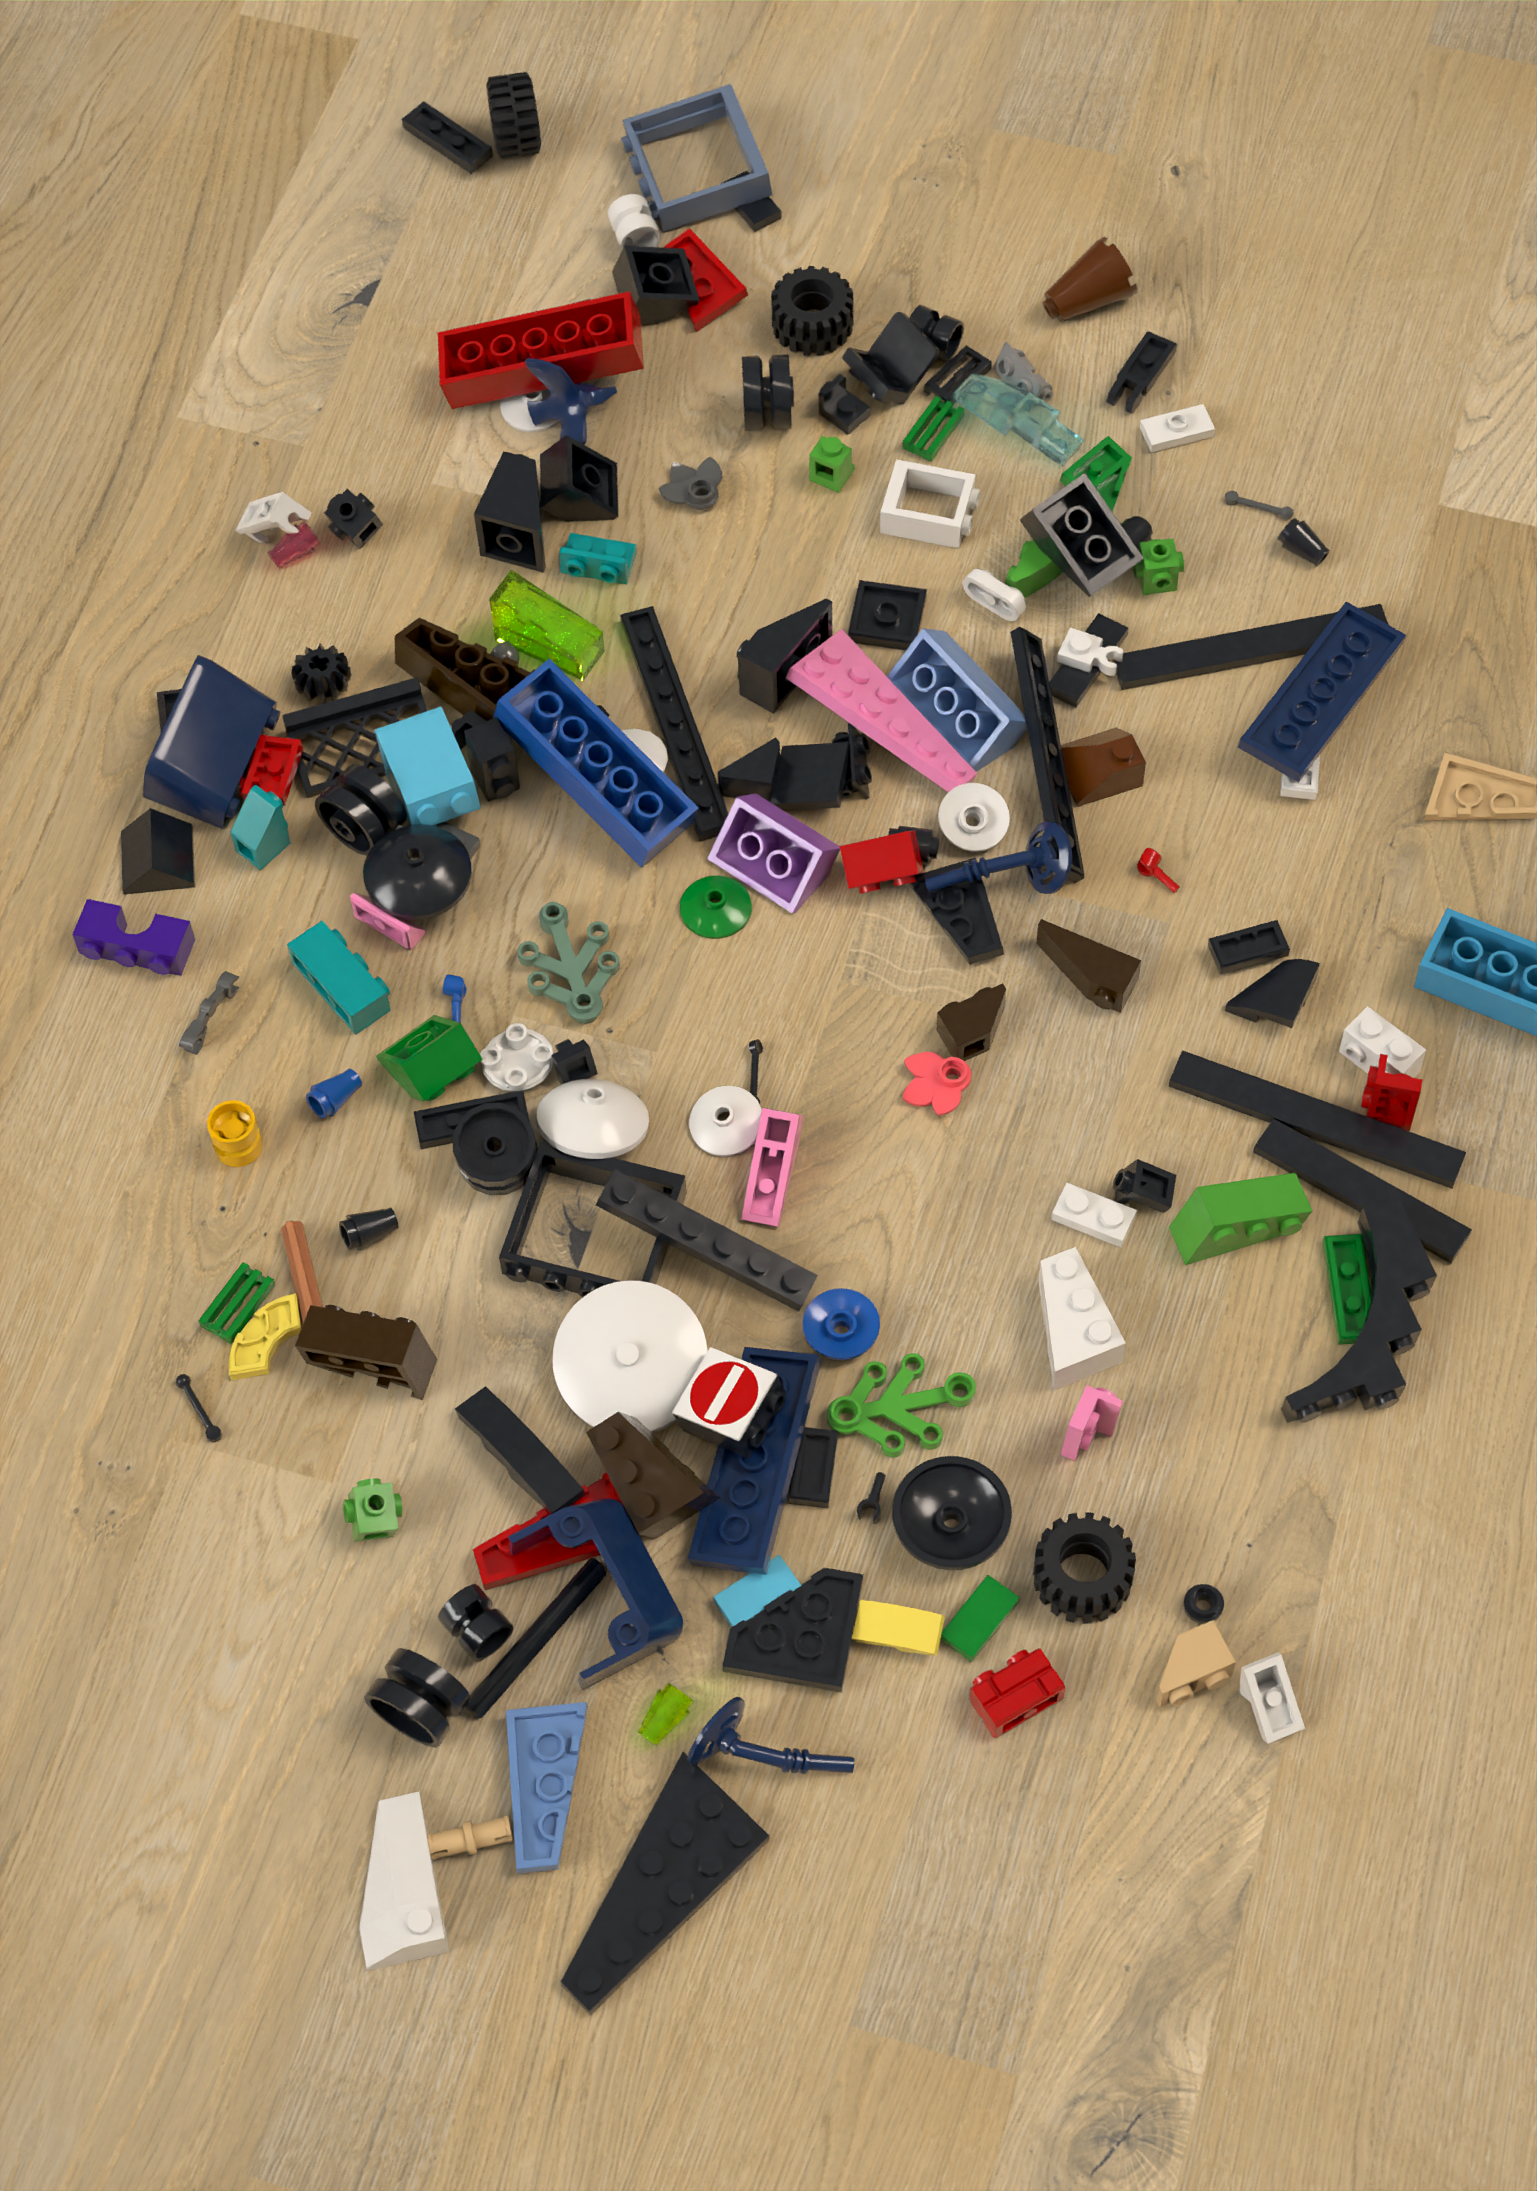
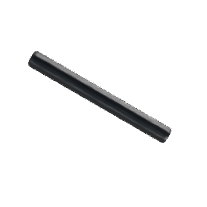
[465,1558,607,1719]

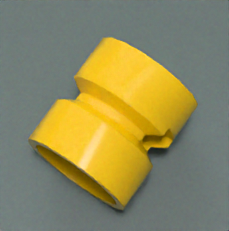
[207,1100,263,1167]

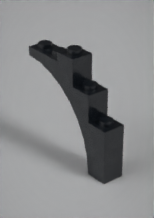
[1281,1195,1437,1423]

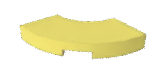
[229,1293,302,1381]

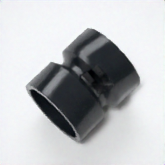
[910,305,964,362]
[438,1584,514,1662]

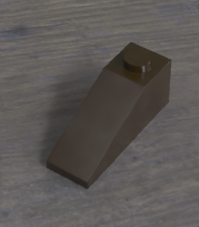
[1036,919,1141,1013]

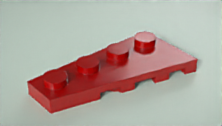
[473,1472,627,1590]

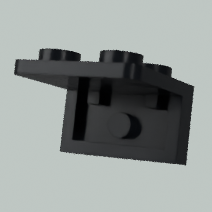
[842,312,939,404]

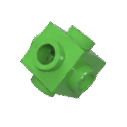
[1133,538,1184,595]
[343,1478,402,1542]

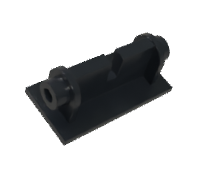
[832,723,872,799]

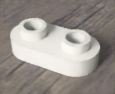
[962,569,1026,621]

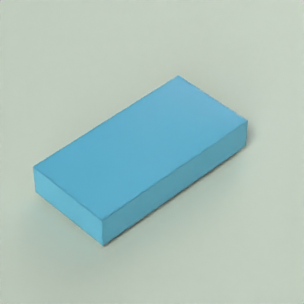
[713,1555,802,1627]

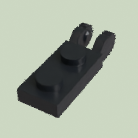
[1106,331,1177,414]

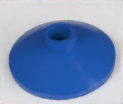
[803,1288,880,1360]

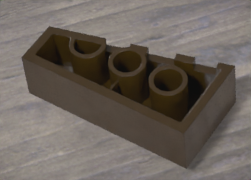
[395,617,535,731]

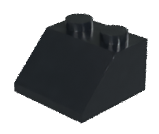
[612,246,700,324]
[540,435,619,522]

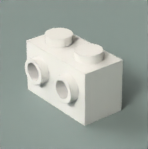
[1339,1006,1426,1078]

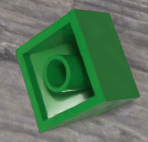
[376,1015,483,1101]

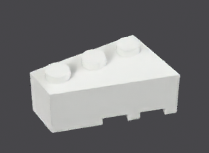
[1039,1247,1126,1391]

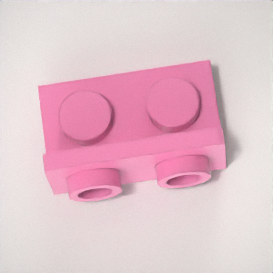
[1061,1385,1123,1461]

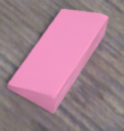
[350,893,426,950]

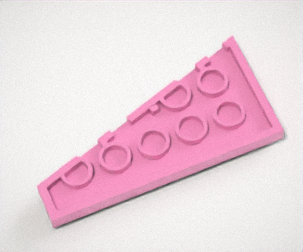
[786,629,977,792]

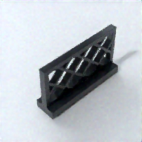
[282,677,427,798]

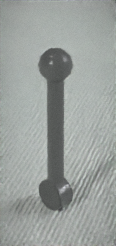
[1225,491,1294,520]

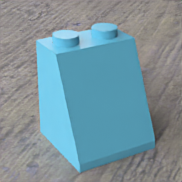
[374,707,481,826]

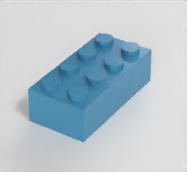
[1414,908,1537,1036]

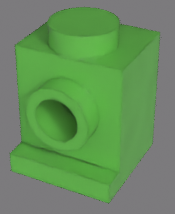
[809,436,855,493]

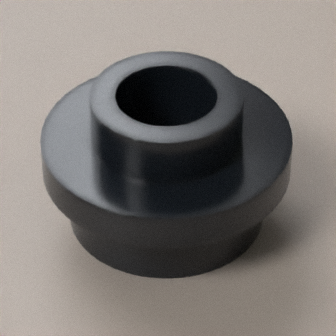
[1183,1584,1224,1624]

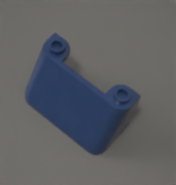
[143,655,281,829]

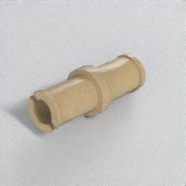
[427,1815,513,1860]

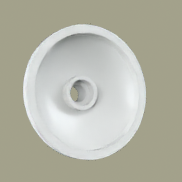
[537,1079,649,1159]

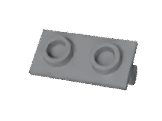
[993,342,1053,412]

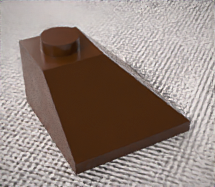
[1061,728,1146,807]

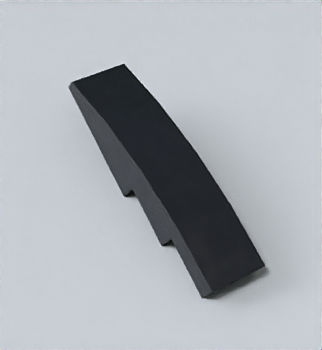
[455,1386,585,1514]

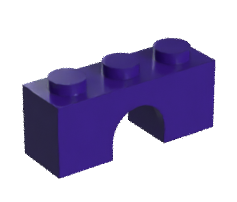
[72,899,195,976]

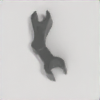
[179,971,239,1055]

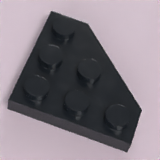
[722,1568,863,1693]

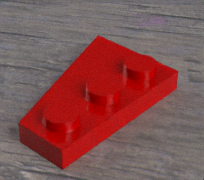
[664,228,748,332]

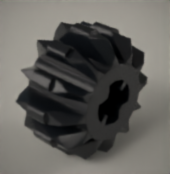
[291,643,352,704]

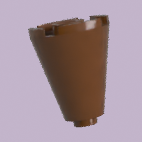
[1043,237,1138,321]

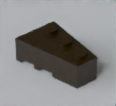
[295,1305,437,1400]
[586,1412,721,1539]

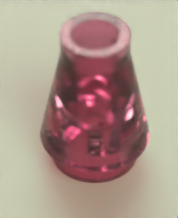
[268,522,320,569]

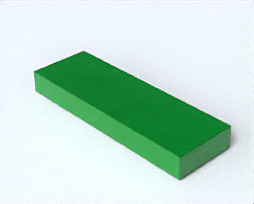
[1323,1234,1371,1345]

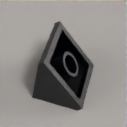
[121,808,195,895]

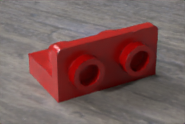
[240,735,303,806]
[1361,1054,1423,1131]

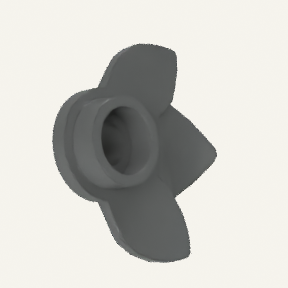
[659,457,722,510]

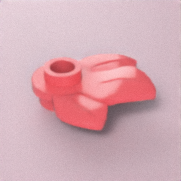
[903,1052,972,1116]

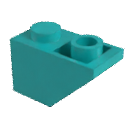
[230,784,291,871]

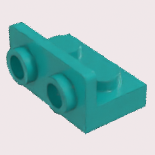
[559,533,637,585]

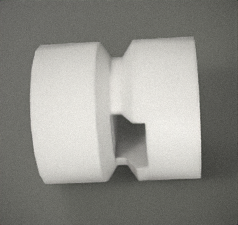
[607,194,661,250]

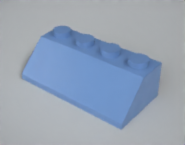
[887,628,1027,772]

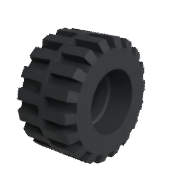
[486,72,541,159]
[771,266,854,356]
[1033,1512,1136,1624]

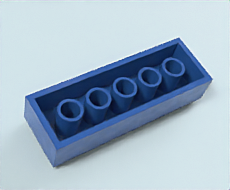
[493,659,699,868]

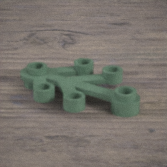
[517,902,620,1024]

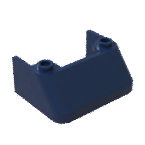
[508,1498,683,1690]

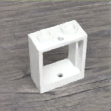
[880,459,980,548]

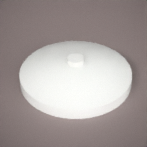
[553,1281,708,1433]

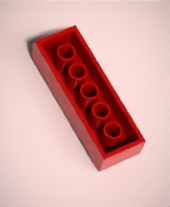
[437,291,644,409]

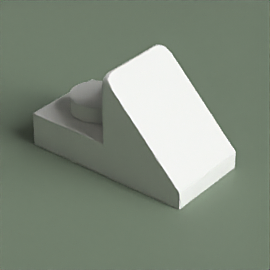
[1239,1652,1305,1744]

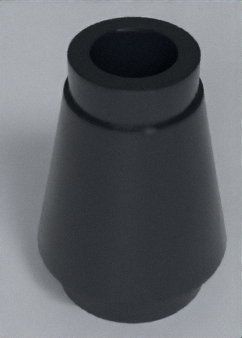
[1278,518,1330,566]
[339,1207,399,1250]

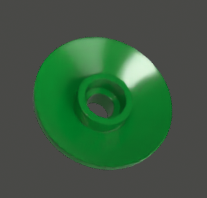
[680,875,752,939]

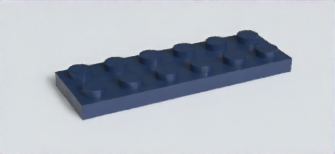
[1238,601,1406,782]
[688,1347,821,1575]

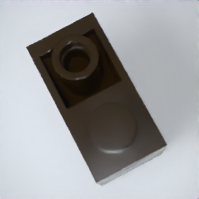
[936,983,1006,1061]

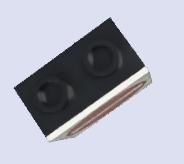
[672,1347,787,1459]

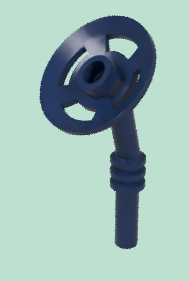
[925,822,1072,894]
[687,1697,855,1774]

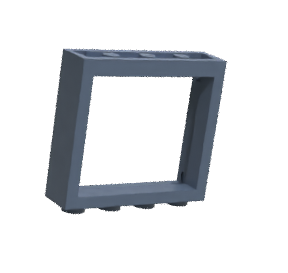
[621,84,773,232]

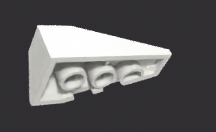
[359,1792,450,1971]

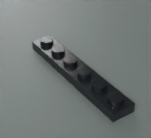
[596,1169,818,1312]

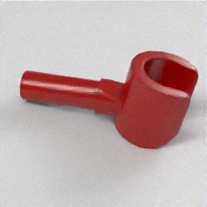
[1137,848,1180,893]

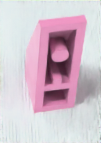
[741,1108,804,1227]

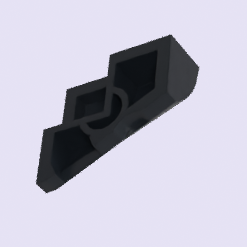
[1225,959,1320,1028]

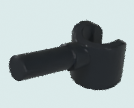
[857,1472,886,1524]

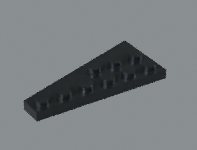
[561,1752,770,2016]

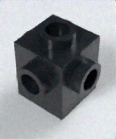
[324,488,383,549]

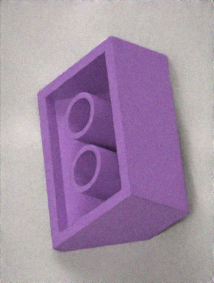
[707,794,840,914]

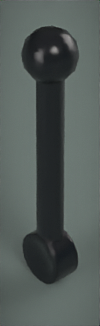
[749,1039,763,1104]
[175,1374,222,1443]

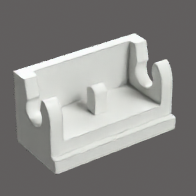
[235,492,312,543]

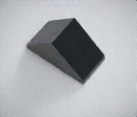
[718,737,780,802]

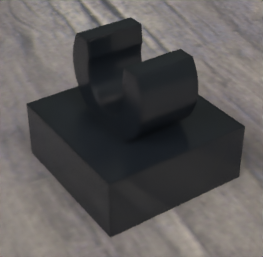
[551,1039,598,1085]

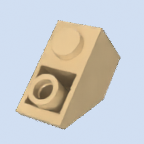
[1156,1620,1236,1707]

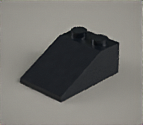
[1020,473,1144,597]
[736,598,833,714]

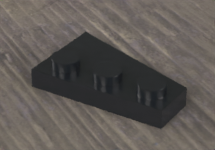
[908,857,1004,965]

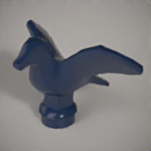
[525,358,617,445]

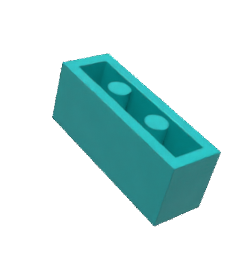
[287,920,391,1035]

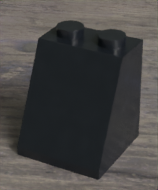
[474,451,546,573]

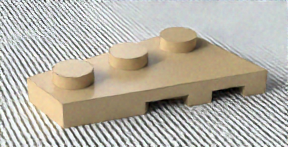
[1424,753,1537,820]

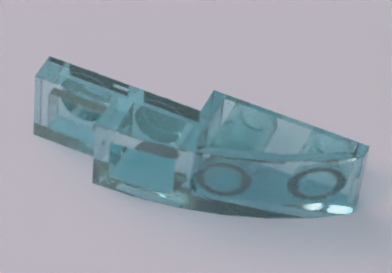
[952,374,1084,467]

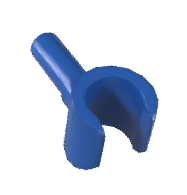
[443,974,467,1023]

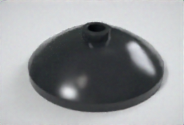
[363,825,472,920]
[892,1456,1012,1570]

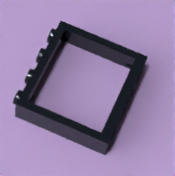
[499,1140,687,1297]

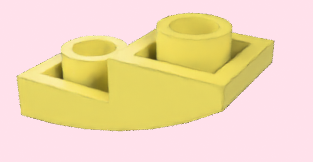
[852,1600,945,1656]

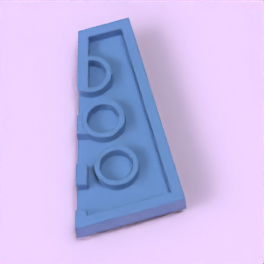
[506,1702,588,1874]

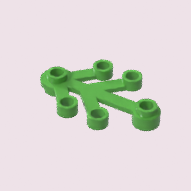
[827,1353,976,1458]

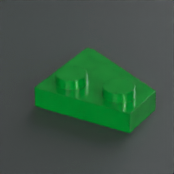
[1059,436,1132,511]

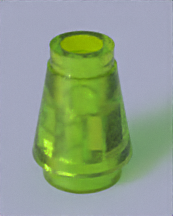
[637,1683,694,1746]

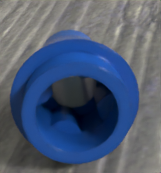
[306,1068,362,1118]

